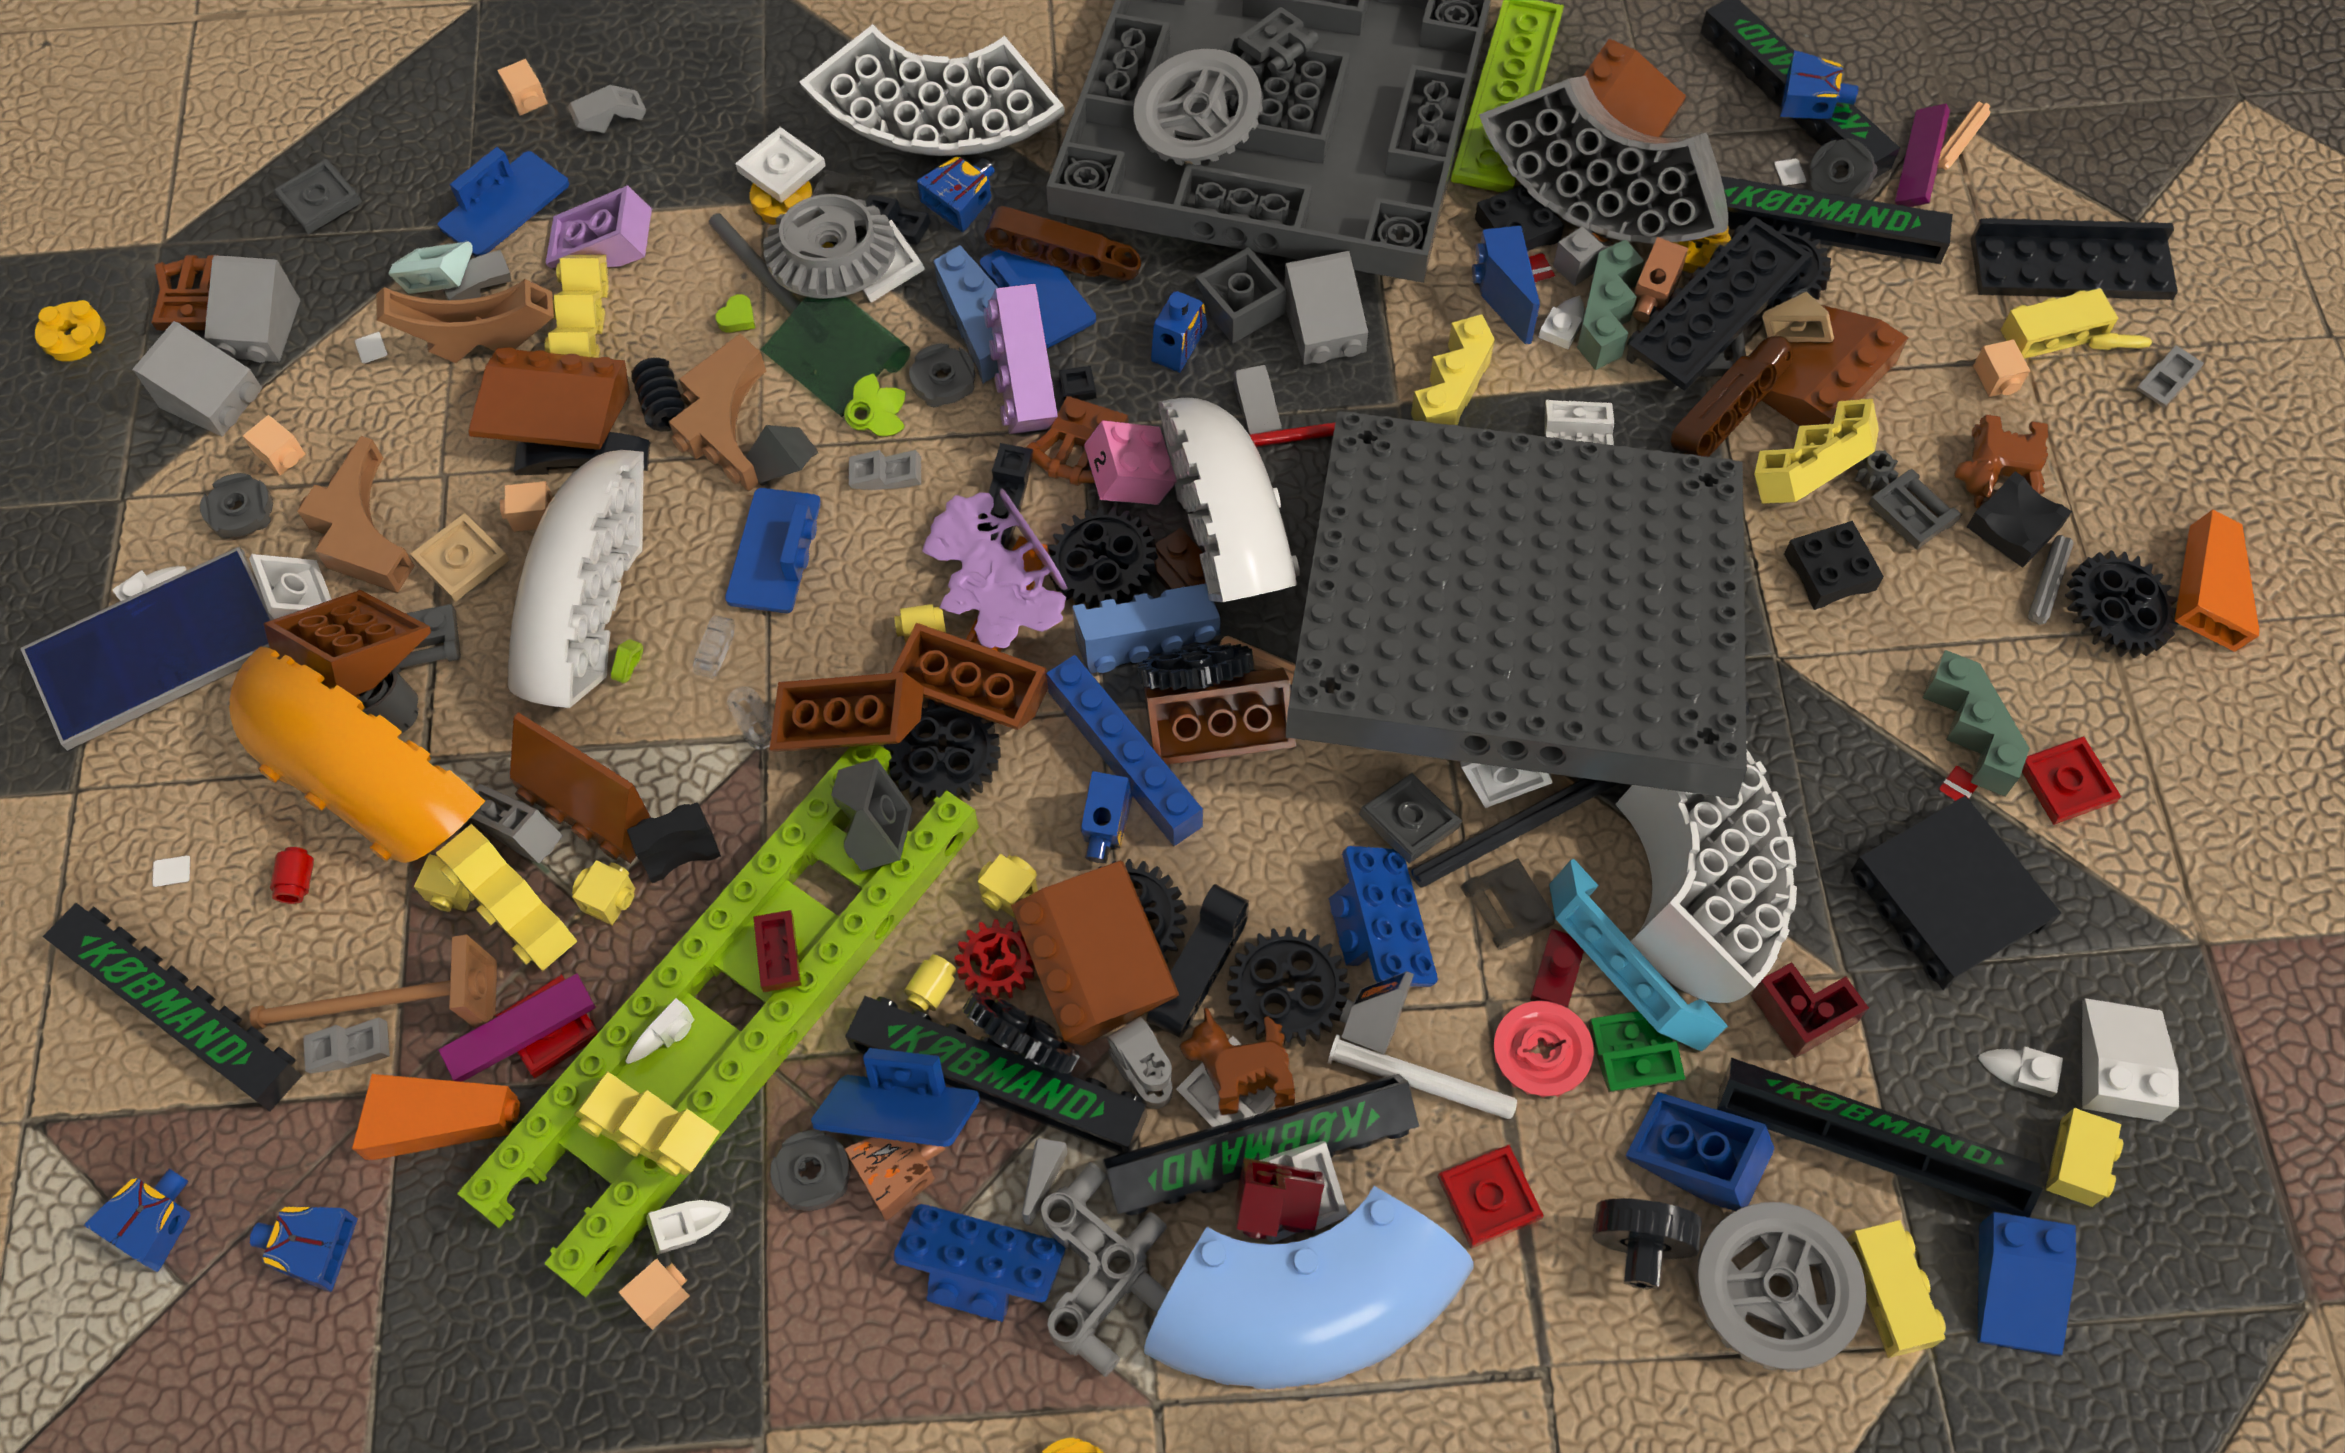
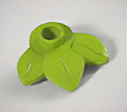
[844,374,906,437]

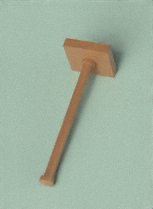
[250,934,497,1029]

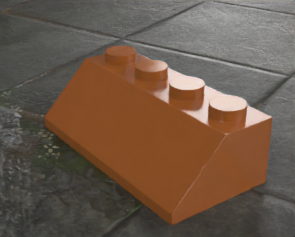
[891,623,1048,730]
[1144,668,1296,765]
[769,672,924,752]

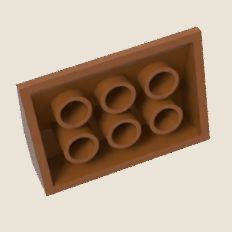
[1583,39,1686,138]
[1761,305,1909,426]
[468,347,630,450]
[263,590,431,698]
[510,712,651,864]
[1011,860,1179,1046]

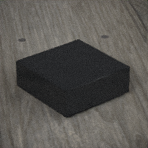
[1059,365,1097,401]

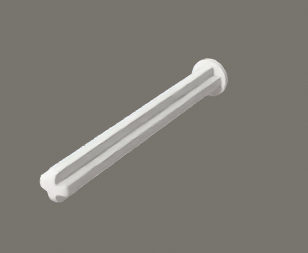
[1327,1034,1517,1119]

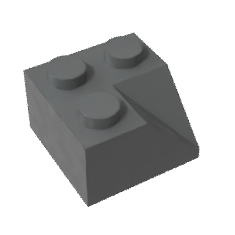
[1196,247,1286,343]
[831,758,913,871]

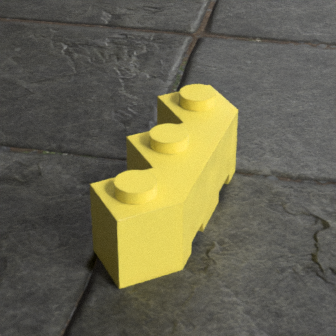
[545,254,609,358]
[1411,314,1495,425]
[1754,399,1879,504]
[436,824,578,971]
[574,1072,720,1176]

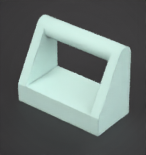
[389,241,473,294]

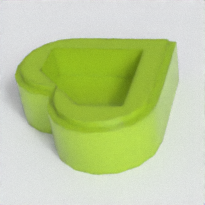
[715,294,756,333]
[611,639,643,683]

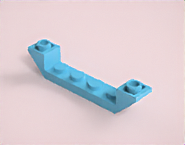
[1549,859,1728,1052]

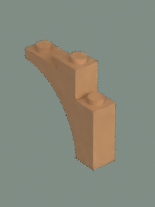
[376,279,554,363]
[669,334,767,492]
[297,436,415,593]

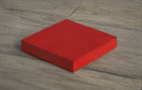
[2022,736,2122,825]
[496,975,599,1079]
[1438,1145,1544,1249]

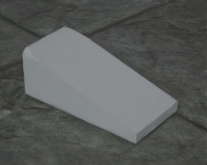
[1234,365,1282,434]
[1022,1138,1068,1226]

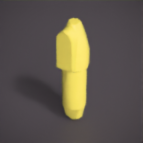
[2089,333,2152,350]

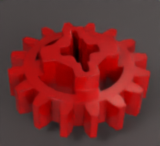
[955,919,1034,999]

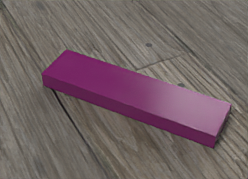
[1895,103,1950,207]
[438,973,596,1082]

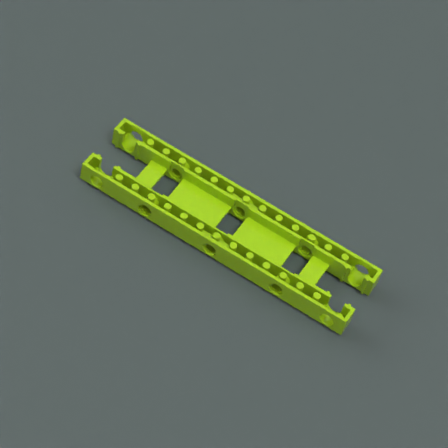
[457,745,979,1298]

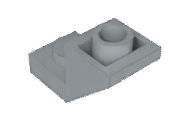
[568,85,647,133]

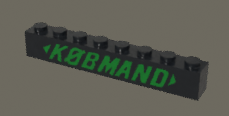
[1700,0,1900,180]
[1721,176,1953,264]
[42,903,302,1112]
[845,996,1147,1154]
[1717,1057,2043,1218]
[1102,1074,1419,1215]

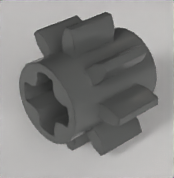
[1854,450,1899,491]

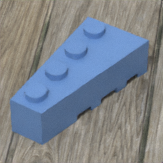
[933,245,999,383]
[1072,584,1220,674]

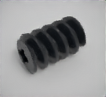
[631,357,685,431]

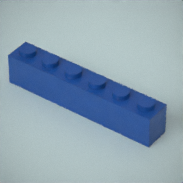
[1046,655,1203,846]

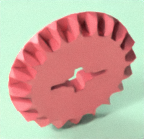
[1493,1001,1594,1098]

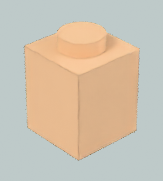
[497,58,548,115]
[1973,339,2030,397]
[243,415,306,476]
[500,481,553,532]
[619,1258,689,1330]

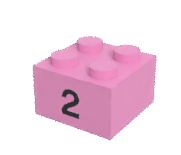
[1084,420,1177,505]

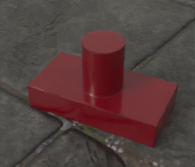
[753,910,802,992]
[1530,928,1584,1008]

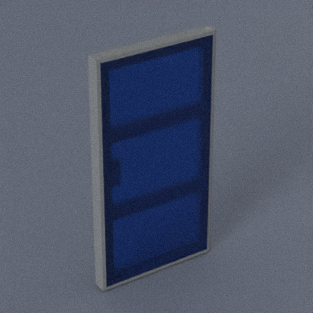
[20,546,274,751]

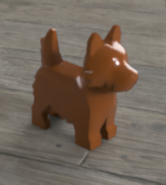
[1954,414,2048,508]
[1179,1008,1295,1116]

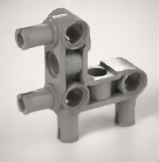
[1041,1162,1169,1377]

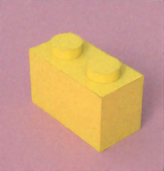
[2045,1108,2123,1207]

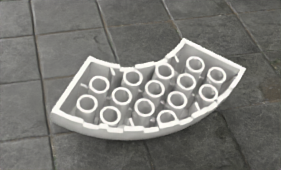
[800,24,1065,156]
[1158,398,1300,602]
[508,450,644,708]
[1615,742,1797,1003]

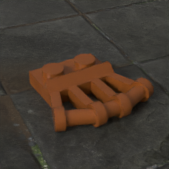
[151,255,214,331]
[1026,396,1128,486]

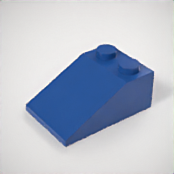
[1472,226,1540,344]
[1626,1092,1775,1211]
[1978,1212,2076,1356]

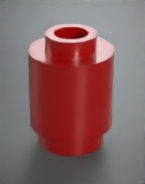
[270,847,314,904]

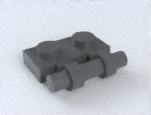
[1238,7,1319,73]

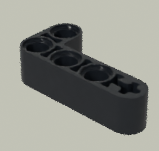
[1146,884,1249,1039]

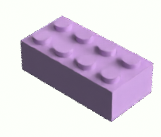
[984,284,1058,434]

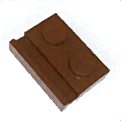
[1152,528,1206,590]

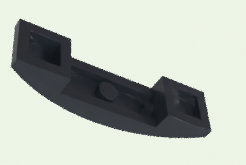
[514,432,651,475]
[977,443,1033,550]

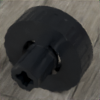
[1592,1198,1702,1290]

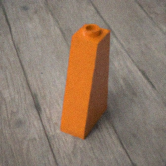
[2174,509,2260,652]
[352,1074,520,1160]

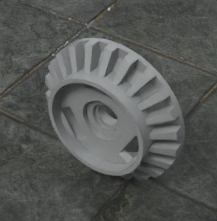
[1133,49,1263,165]
[763,194,896,298]
[1696,1202,1866,1372]

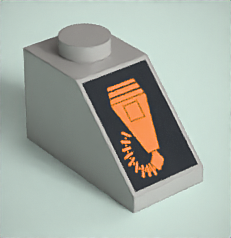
[1553,226,1615,286]
[1340,971,1414,1054]

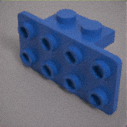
[438,147,569,257]
[980,250,1096,348]
[725,488,821,613]
[1329,846,1438,987]
[811,1048,980,1147]
[893,1204,1066,1322]

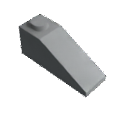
[468,784,563,864]

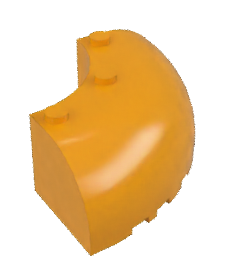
[229,646,485,863]

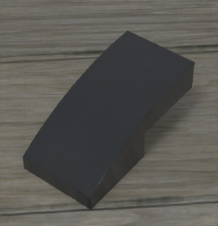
[866,194,931,245]

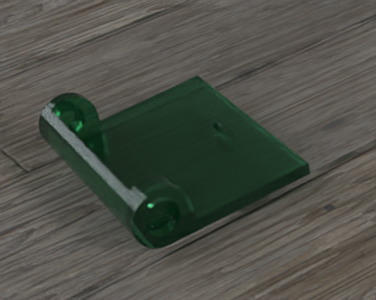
[761,296,911,417]

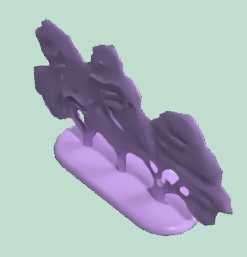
[922,489,1067,649]

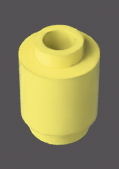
[894,604,946,643]
[904,954,957,1013]

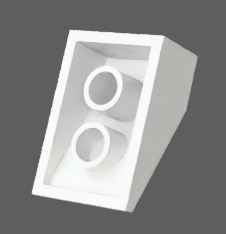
[2082,998,2179,1122]

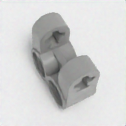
[1107,1017,1172,1109]

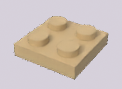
[410,513,510,602]

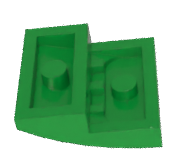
[1588,1011,1685,1092]

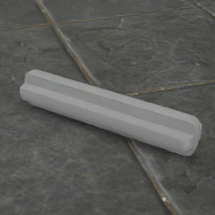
[2028,535,2074,625]

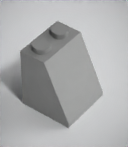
[1284,251,1368,365]
[204,255,300,362]
[132,321,262,437]

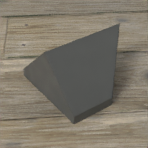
[746,425,818,486]

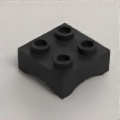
[1475,185,1564,252]
[1967,471,2072,568]
[1784,521,1884,610]
[627,802,721,883]

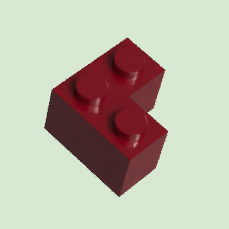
[1751,962,1869,1058]
[1235,1158,1324,1239]

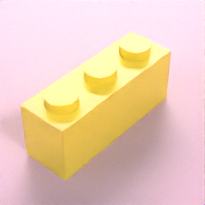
[2001,288,2118,359]
[1846,1220,1946,1358]

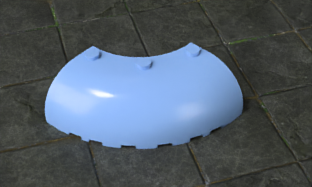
[1144,1186,1474,1389]

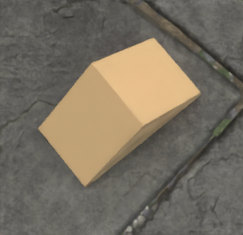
[1762,292,1834,342]

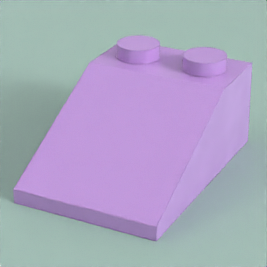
[545,185,652,268]

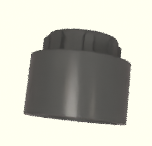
[357,669,419,733]

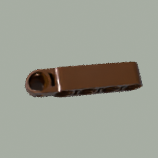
[984,206,1141,281]
[1671,335,1793,457]

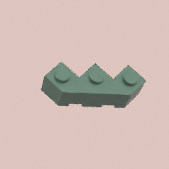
[1577,240,1644,370]
[1923,650,2030,797]

